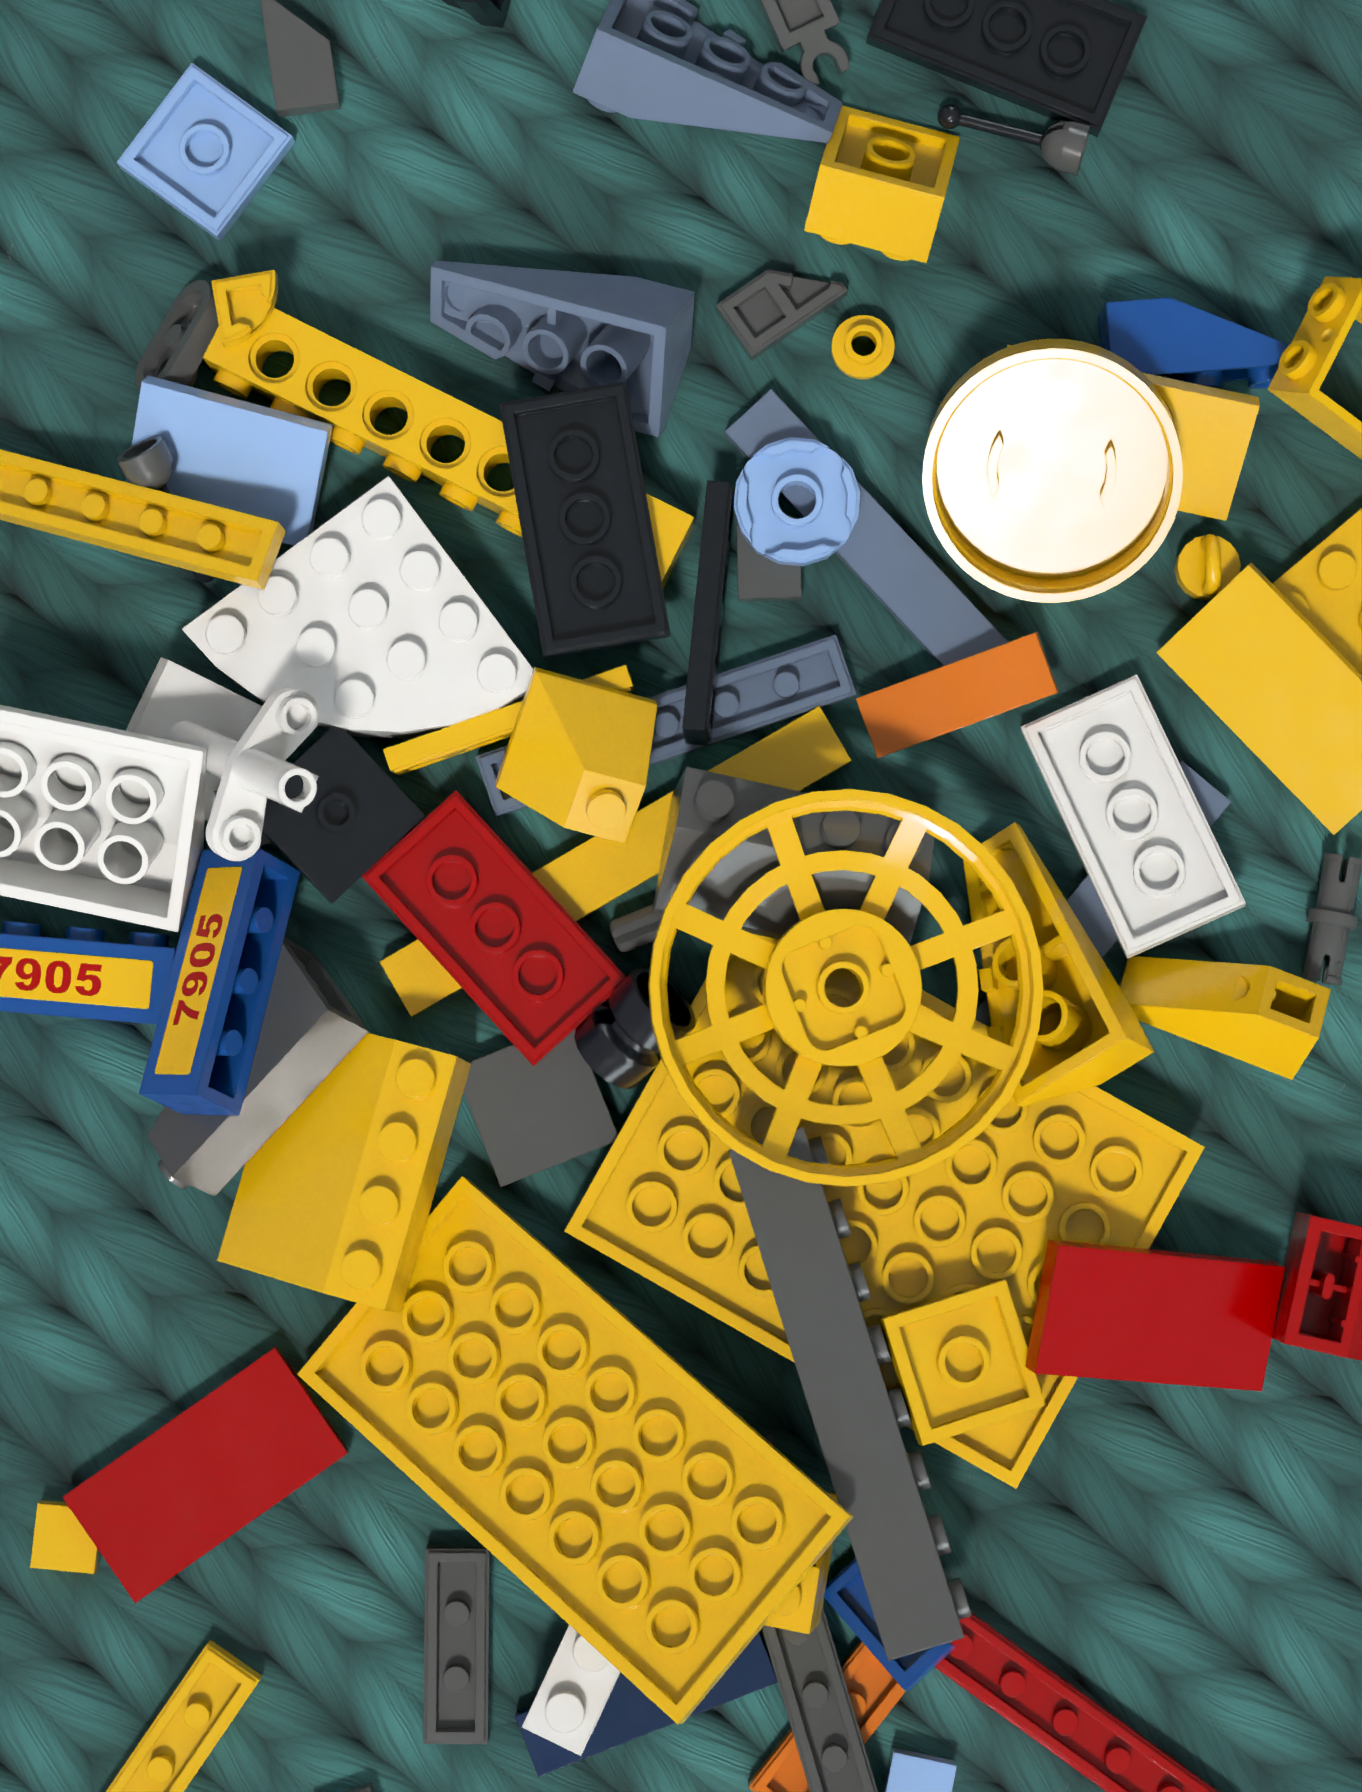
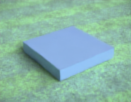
[117,63,295,242]

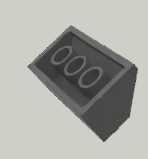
[652,767,935,945]

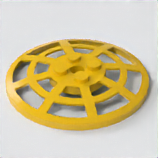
[648,789,1044,1187]

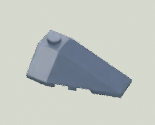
[572,0,843,143]
[430,261,695,437]

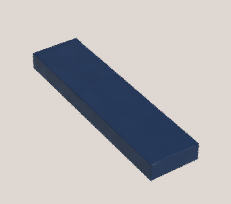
[515,1631,778,1777]

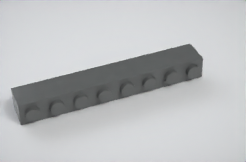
[728,1127,972,1661]

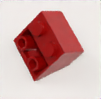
[1272,1211,1362,1360]

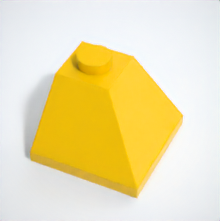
[495,667,657,844]

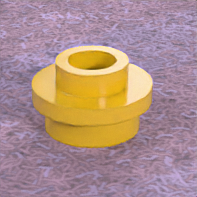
[831,315,895,379]

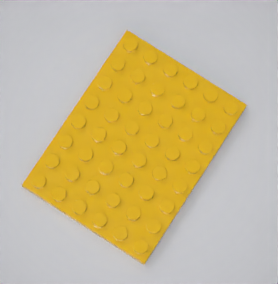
[564,934,1205,1489]

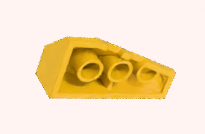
[963,822,1154,1106]

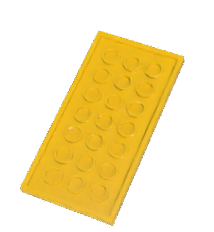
[297,1176,854,1724]

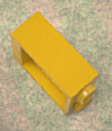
[1267,276,1362,460]

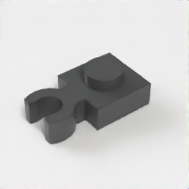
[758,0,849,85]

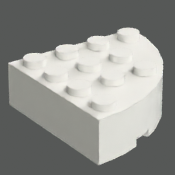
[182,476,533,739]

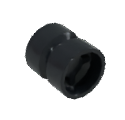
[574,967,696,1089]

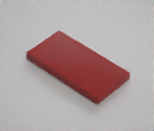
[361,791,626,1066]
[1025,1239,1285,1391]
[62,1346,349,1603]

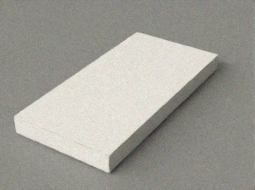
[1021,674,1246,959]

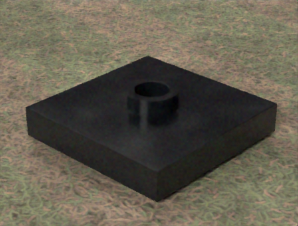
[262,726,425,904]

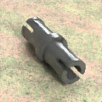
[1300,853,1362,986]

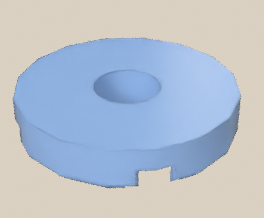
[733,437,860,566]

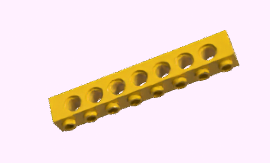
[203,308,694,588]

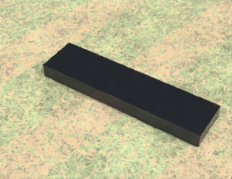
[682,480,734,746]

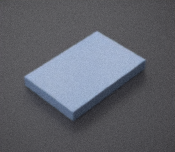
[126,375,333,546]

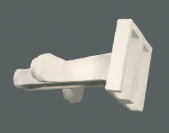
[126,657,319,861]

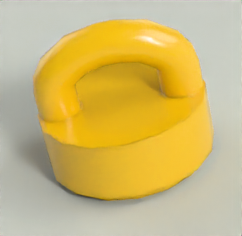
[1174,534,1241,601]

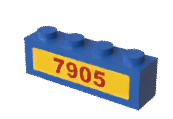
[139,848,300,1116]
[0,921,177,1024]

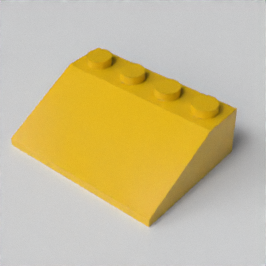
[217,1033,471,1312]

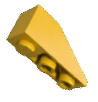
[1119,956,1331,1080]

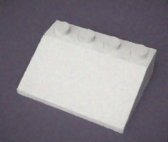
[0,705,207,932]

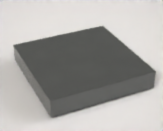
[464,1029,618,1187]

